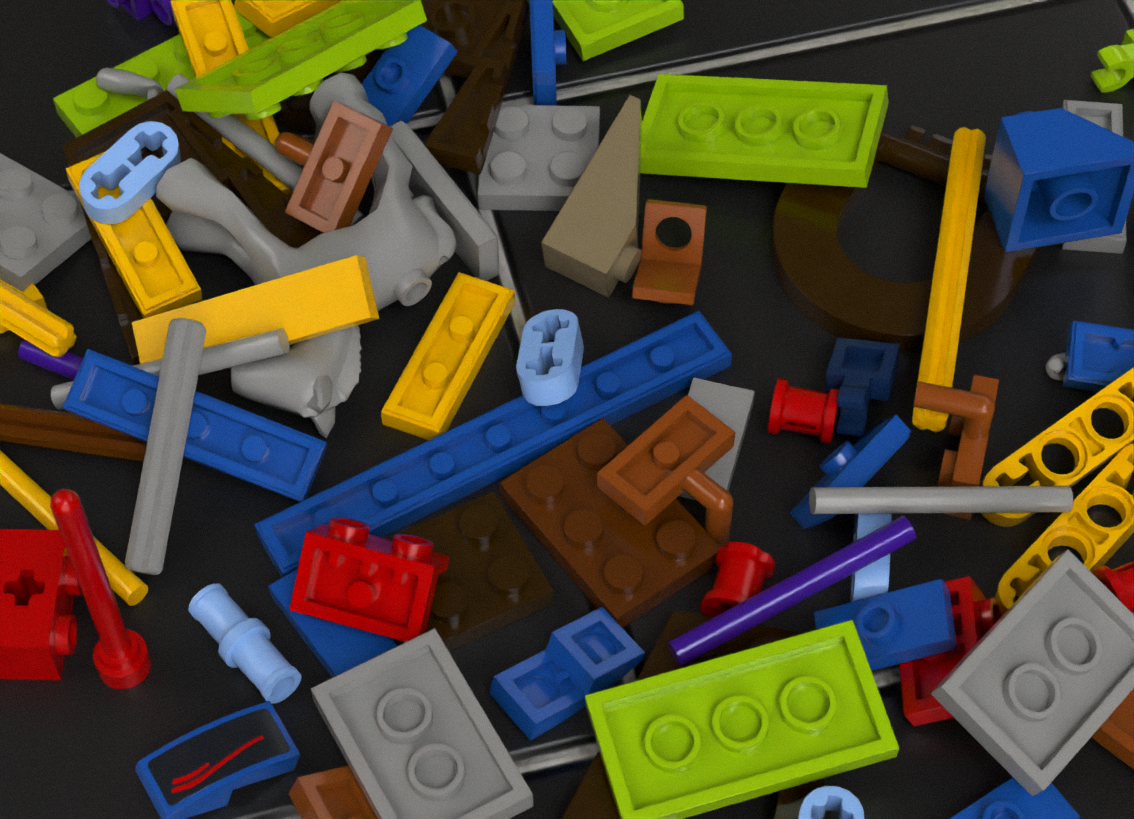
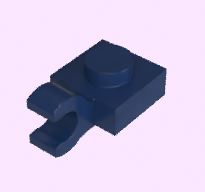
[826,337,900,436]

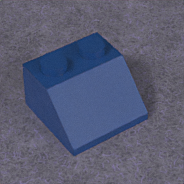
[983,108,1134,252]

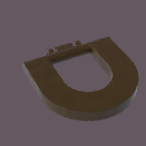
[771,125,1043,353]

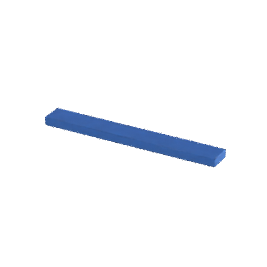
[254,311,732,578]

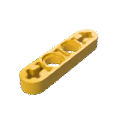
[979,367,1134,527]
[995,443,1134,616]

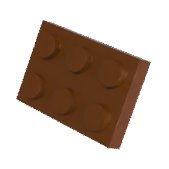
[499,418,720,628]

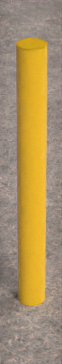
[0,450,148,606]

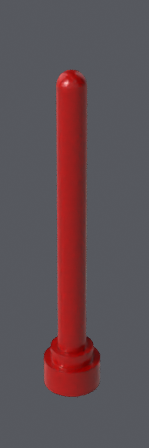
[50,489,151,690]

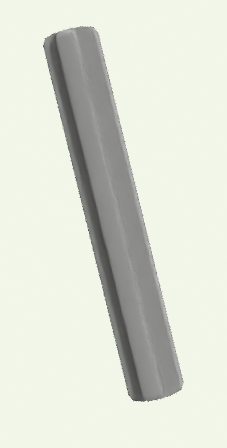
[125,318,206,575]

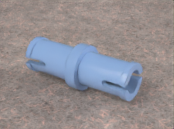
[188,583,302,704]

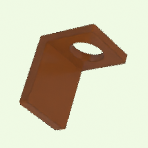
[632,199,707,305]

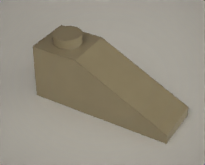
[541,95,642,298]

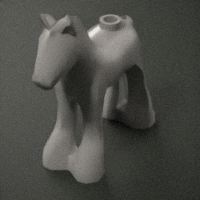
[156,72,457,438]

